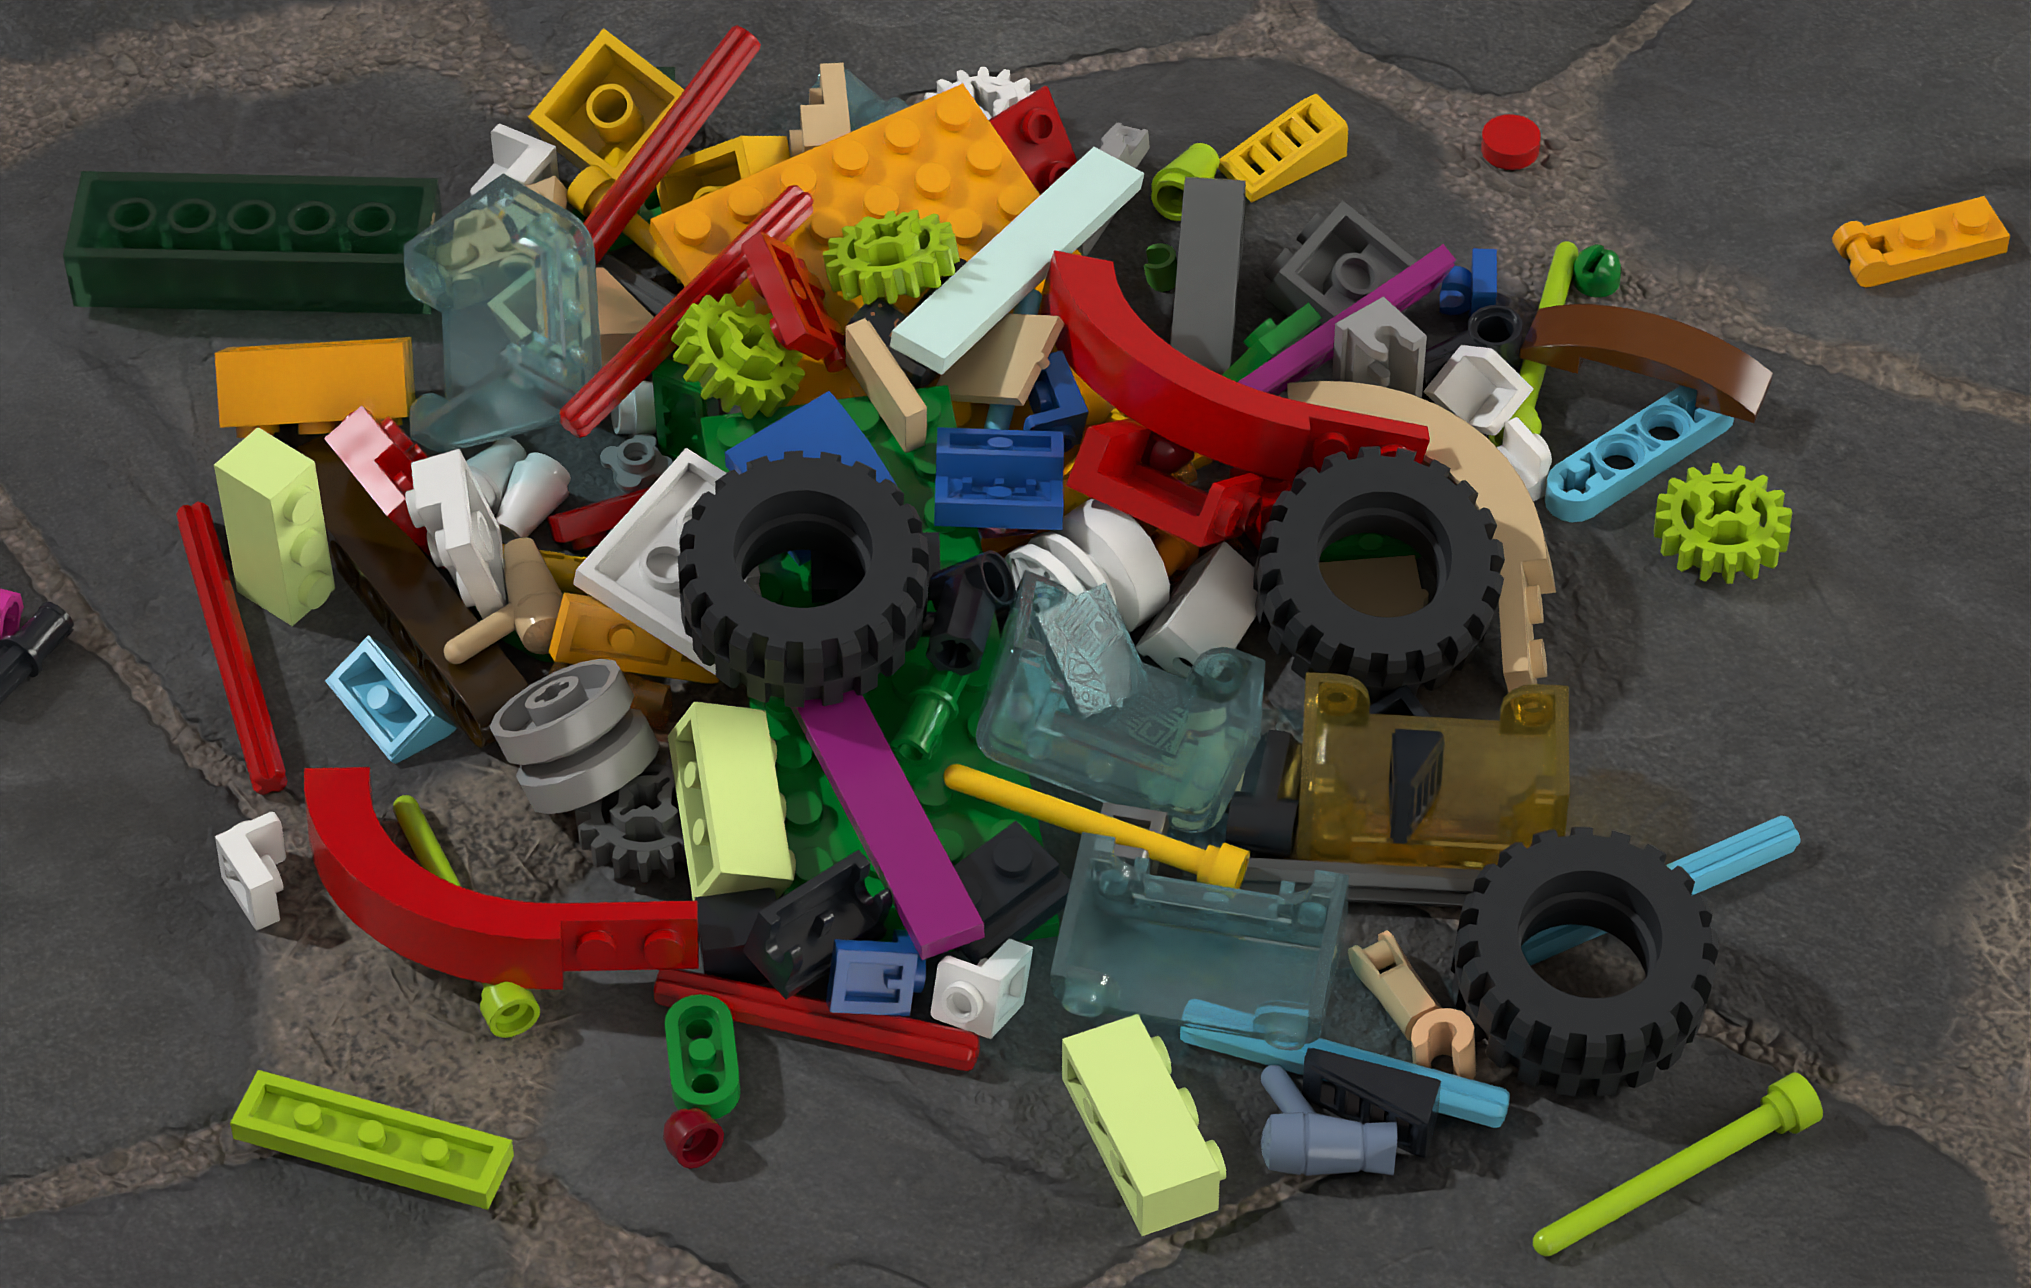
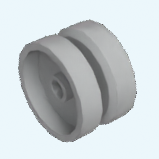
[490,659,660,814]

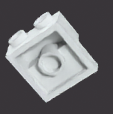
[405,449,508,619]

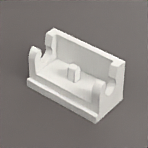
[1135,541,1258,685]

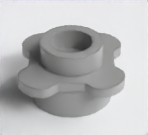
[600,433,673,493]

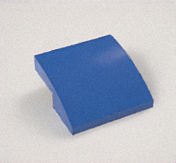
[725,391,897,567]
[934,427,1064,530]

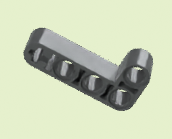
[1171,177,1246,375]

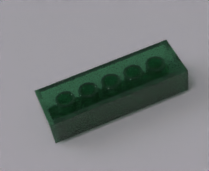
[63,171,444,314]

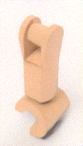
[1348,930,1476,1080]

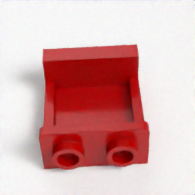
[1066,418,1263,547]

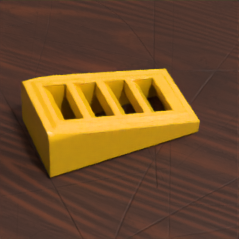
[1218,94,1348,203]

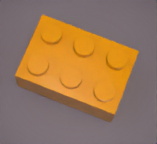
[215,337,416,438]

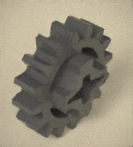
[575,757,687,882]

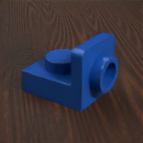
[1023,350,1089,453]
[826,929,926,1016]

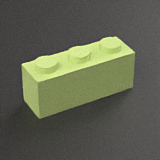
[214,427,335,626]
[668,702,796,901]
[1062,1014,1226,1236]

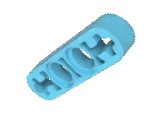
[1545,385,1734,522]

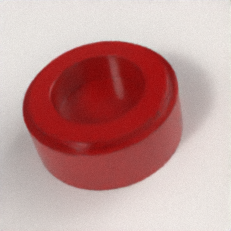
[1481,114,1541,170]

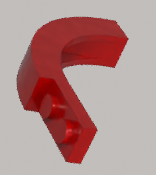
[1040,250,1430,482]
[304,767,699,990]

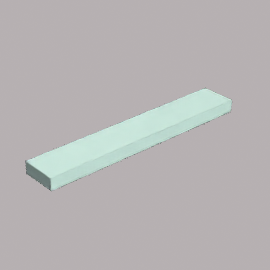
[890,147,1144,375]

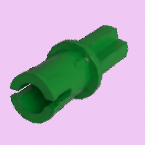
[890,664,971,766]

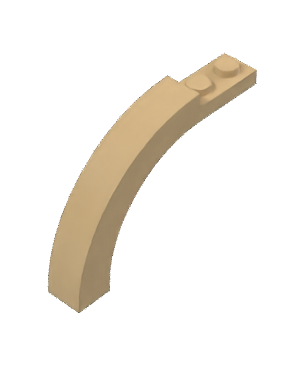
[1287,381,1556,706]

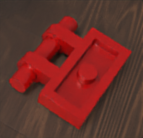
[741,231,847,373]

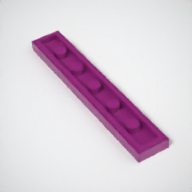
[1238,244,1456,396]
[791,690,985,960]

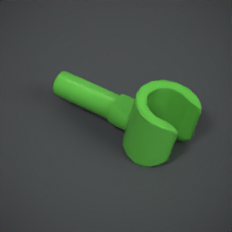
[1144,243,1178,292]

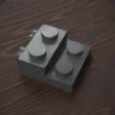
[1263,200,1418,325]

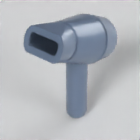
[1261,1065,1397,1176]

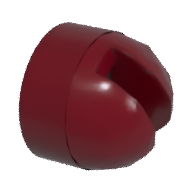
[1141,431,1195,475]
[663,1108,724,1168]

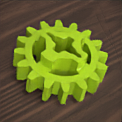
[823,210,960,305]
[671,294,805,419]
[1653,463,1792,584]

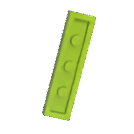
[230,1070,514,1210]

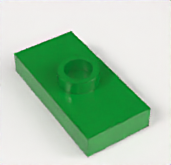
[1222,302,1322,382]
[652,358,719,461]

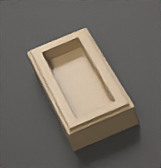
[846,318,927,454]

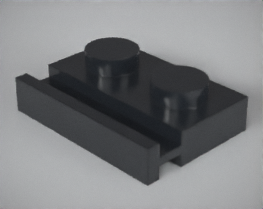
[954,821,1079,965]

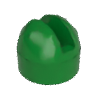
[1572,244,1622,297]

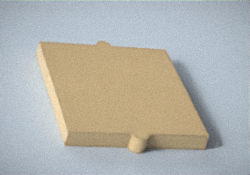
[936,313,1065,406]
[1319,555,1429,617]

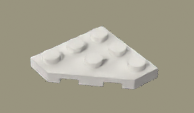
[573,448,761,675]

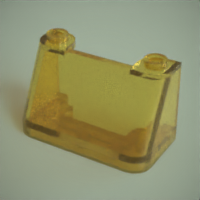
[1297,672,1570,870]

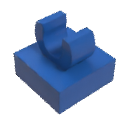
[1439,248,1497,319]

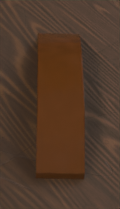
[1519,304,1773,423]

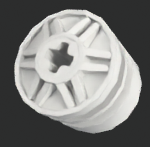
[1005,499,1170,657]

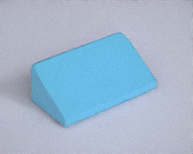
[325,635,457,764]

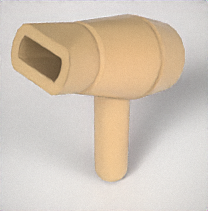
[444,537,563,664]

